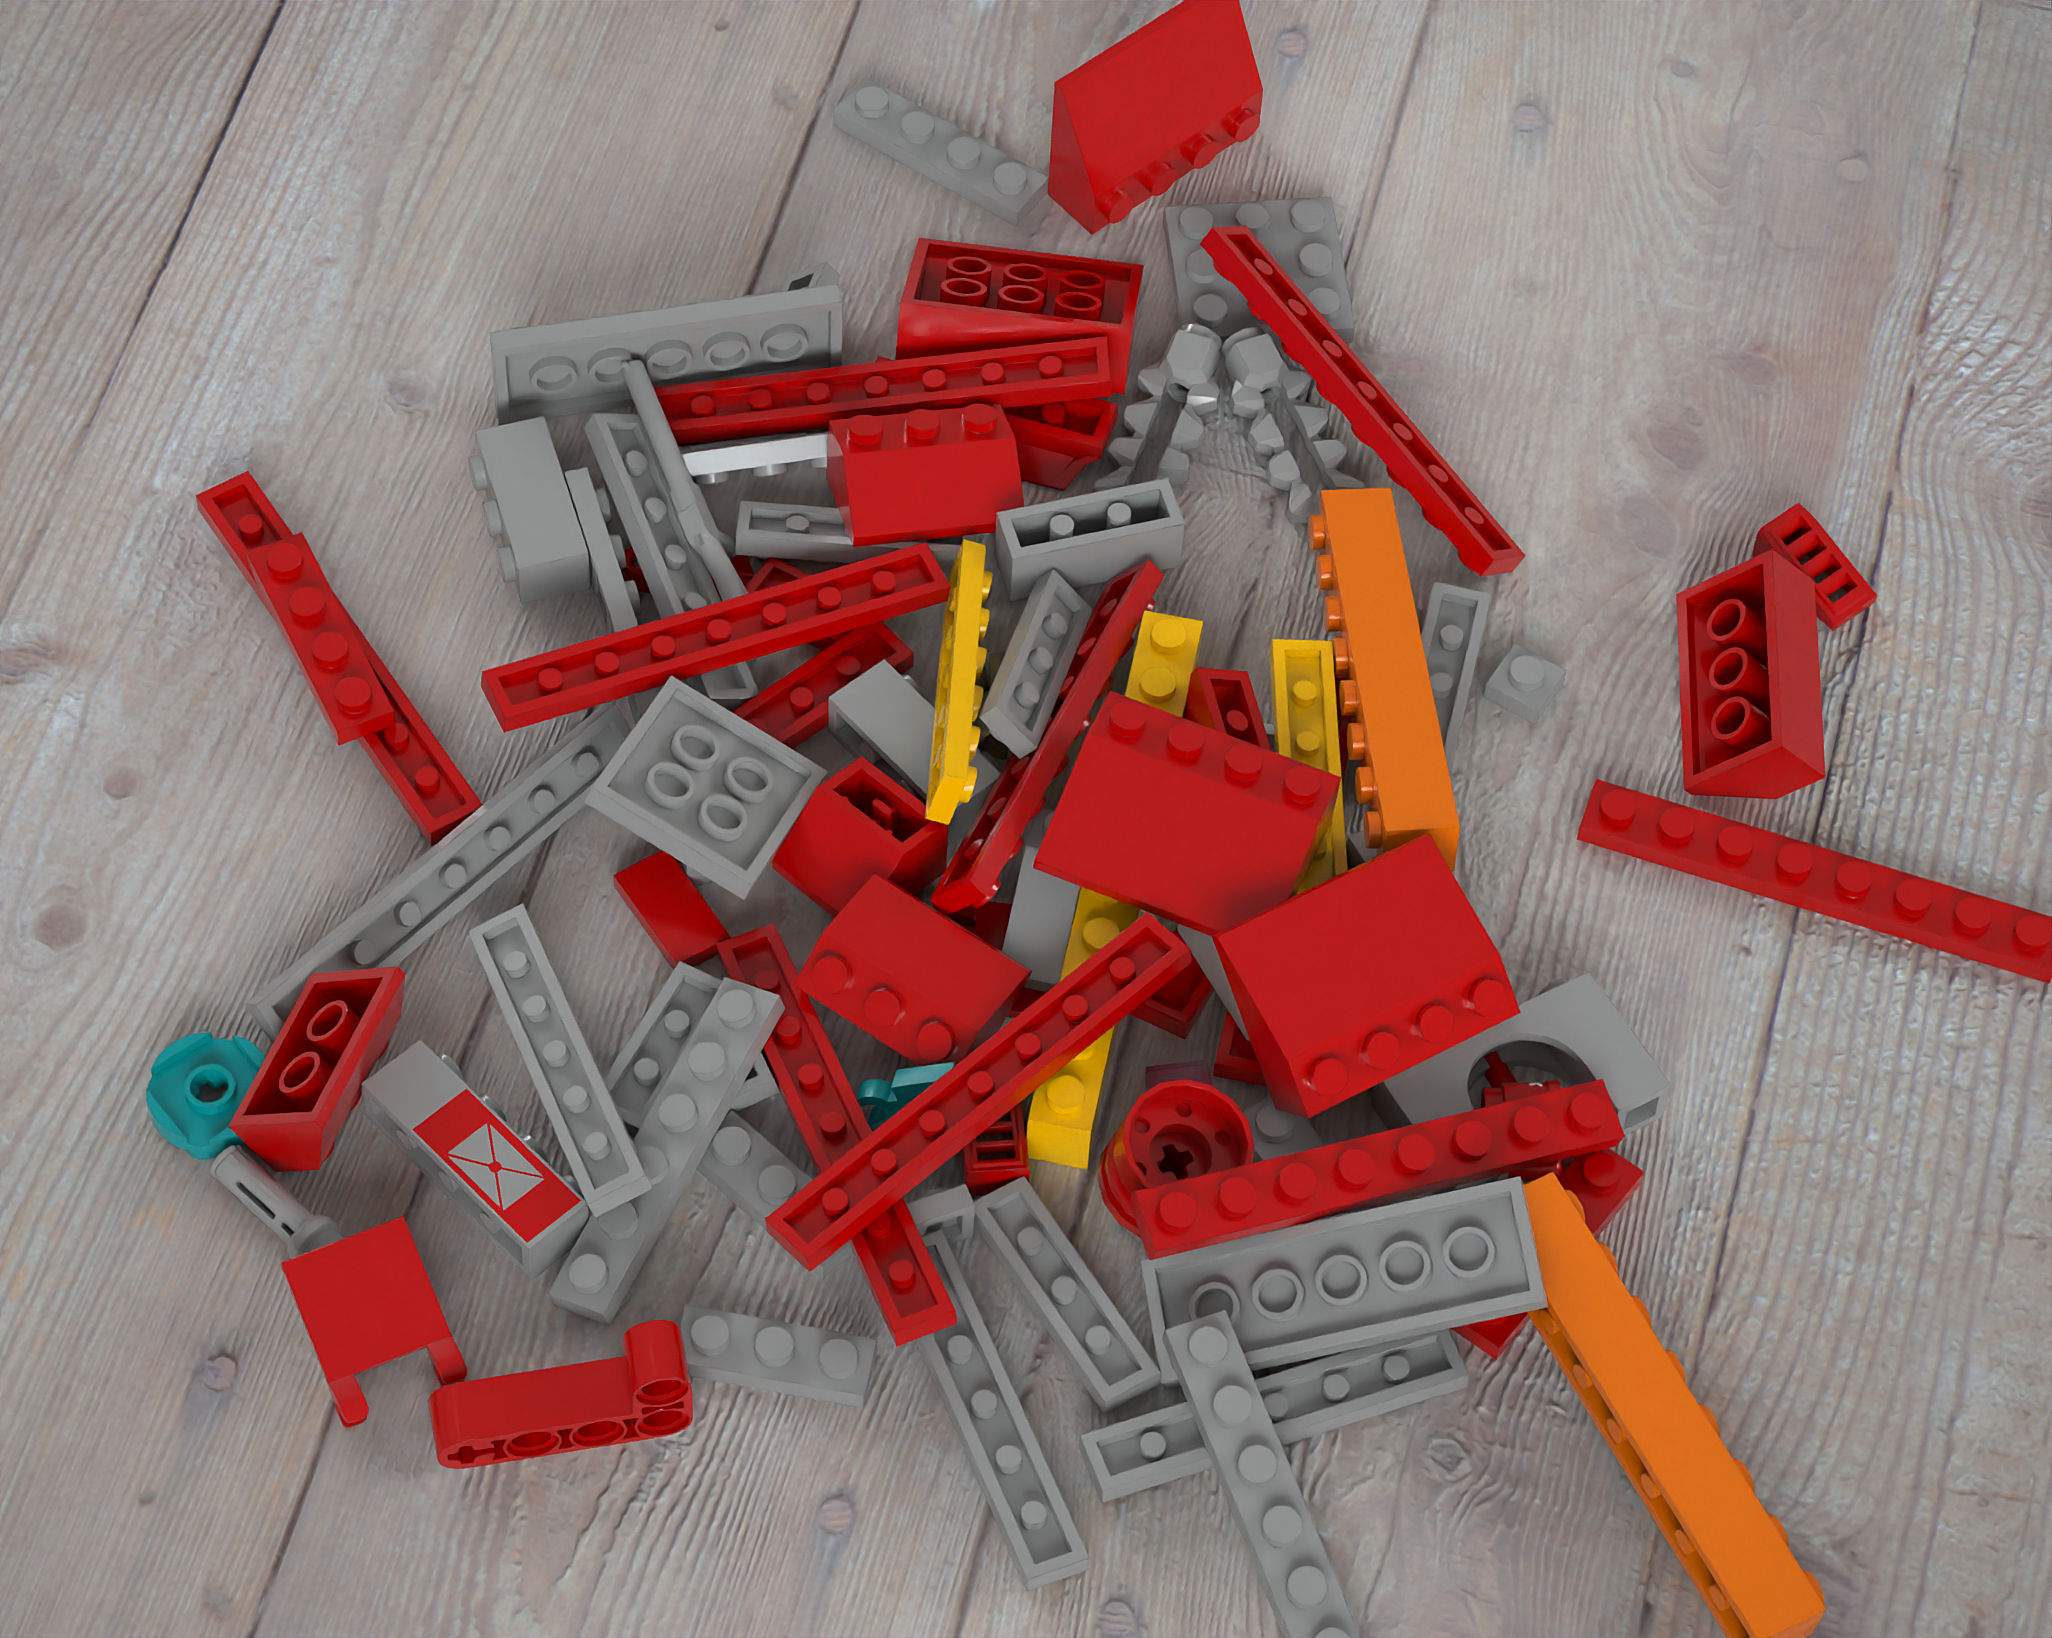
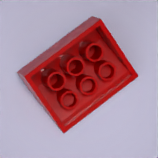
[1048,0,1263,235]
[895,237,1144,397]
[1033,691,1341,936]
[1212,834,1521,1118]

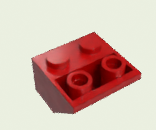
[772,756,948,917]

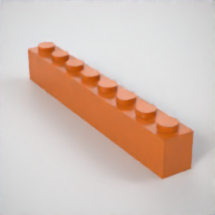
[1308,488,1460,871]
[1524,1172,1827,1638]

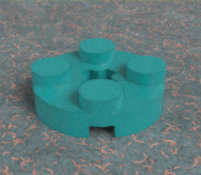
[146,1032,266,1160]

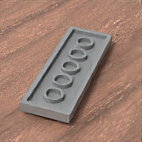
[490,284,842,425]
[1140,1176,1549,1390]

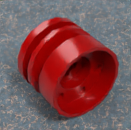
[1097,1079,1255,1239]

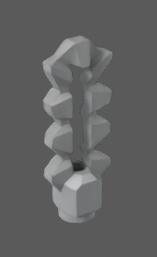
[1093,324,1222,493]
[1222,327,1366,524]

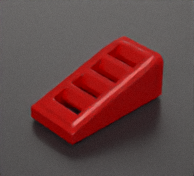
[1752,503,1877,631]
[961,1102,1030,1196]

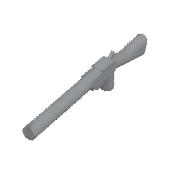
[621,360,749,601]

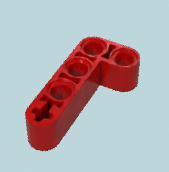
[428,1320,693,1469]

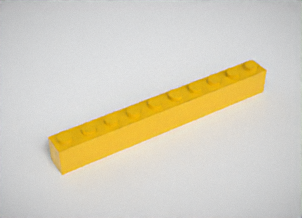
[1026,610,1203,1169]

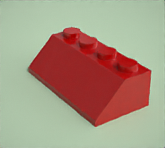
[1676,549,1826,799]

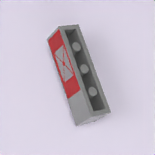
[361,1039,589,1280]

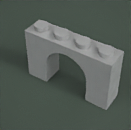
[1371,971,1671,1195]

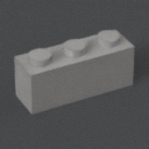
[468,416,590,604]
[994,478,1185,601]
[828,659,1002,847]

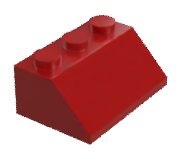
[826,403,1025,547]
[793,873,1033,1066]
[228,966,405,1172]

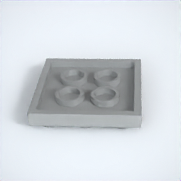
[1163,196,1355,351]
[584,676,828,900]

